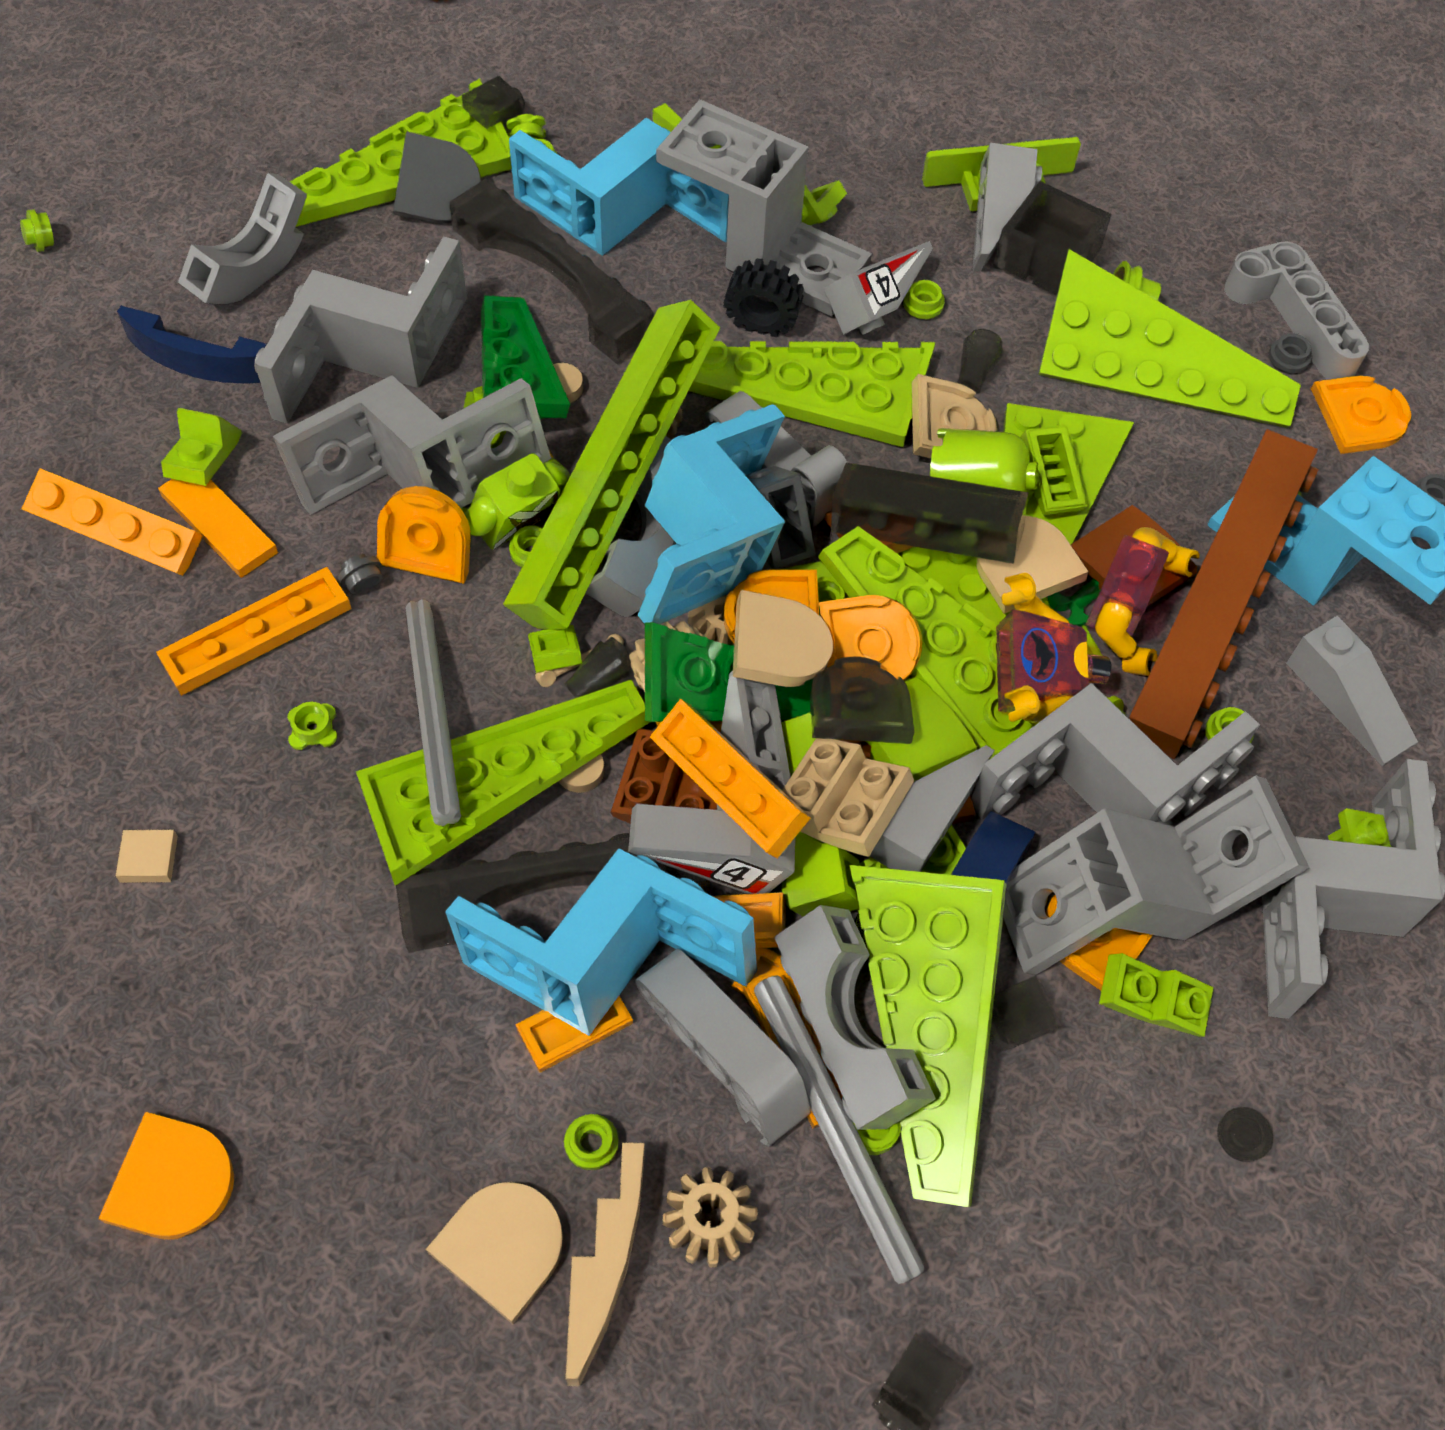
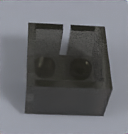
[993,181,1112,295]

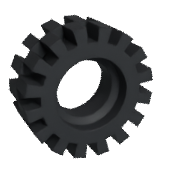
[723,259,804,337]

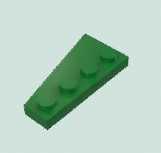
[481,295,570,419]
[645,622,830,722]

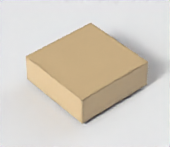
[116,830,178,883]

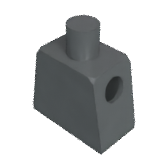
[745,466,816,569]

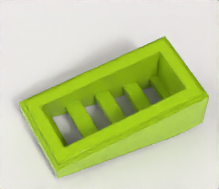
[1020,425,1088,515]

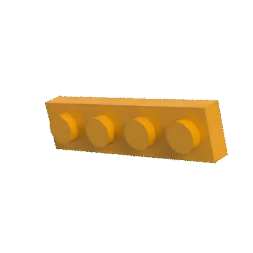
[22,468,203,576]
[156,567,352,696]
[650,699,811,859]

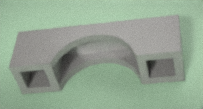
[586,436,674,617]
[774,905,936,1130]

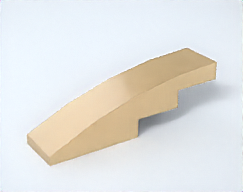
[566,1143,645,1386]

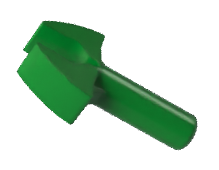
[1047,578,1100,629]

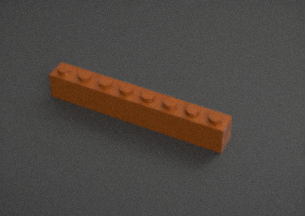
[1129,429,1319,760]

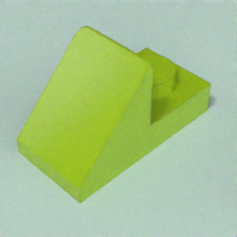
[161,408,242,486]

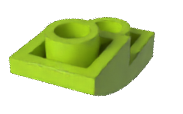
[1099,953,1214,1037]

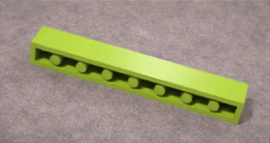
[503,300,720,629]

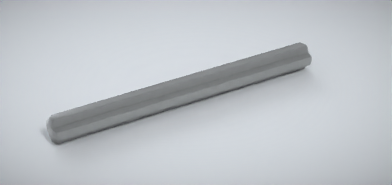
[405,599,461,826]
[754,975,924,1284]

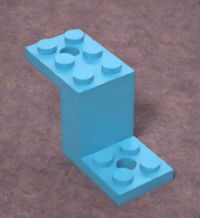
[509,118,729,256]
[638,404,785,624]
[1207,455,1445,606]
[445,848,757,1036]

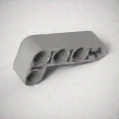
[1224,241,1369,380]
[703,391,851,529]
[635,948,811,1147]

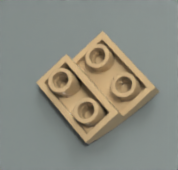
[782,736,914,857]

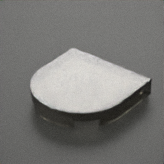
[810,657,914,744]

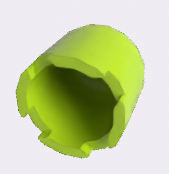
[930,428,1039,518]

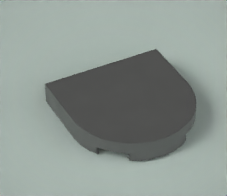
[393,131,481,224]

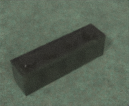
[831,462,1029,564]

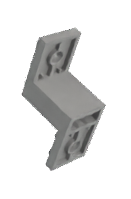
[656,99,872,317]
[254,236,467,424]
[273,375,551,515]
[971,683,1260,826]
[1262,759,1445,1019]
[1003,775,1309,975]

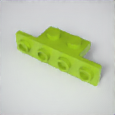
[922,137,1081,211]

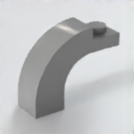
[178,173,308,304]

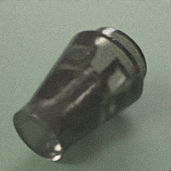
[957,329,1004,394]
[564,637,632,698]

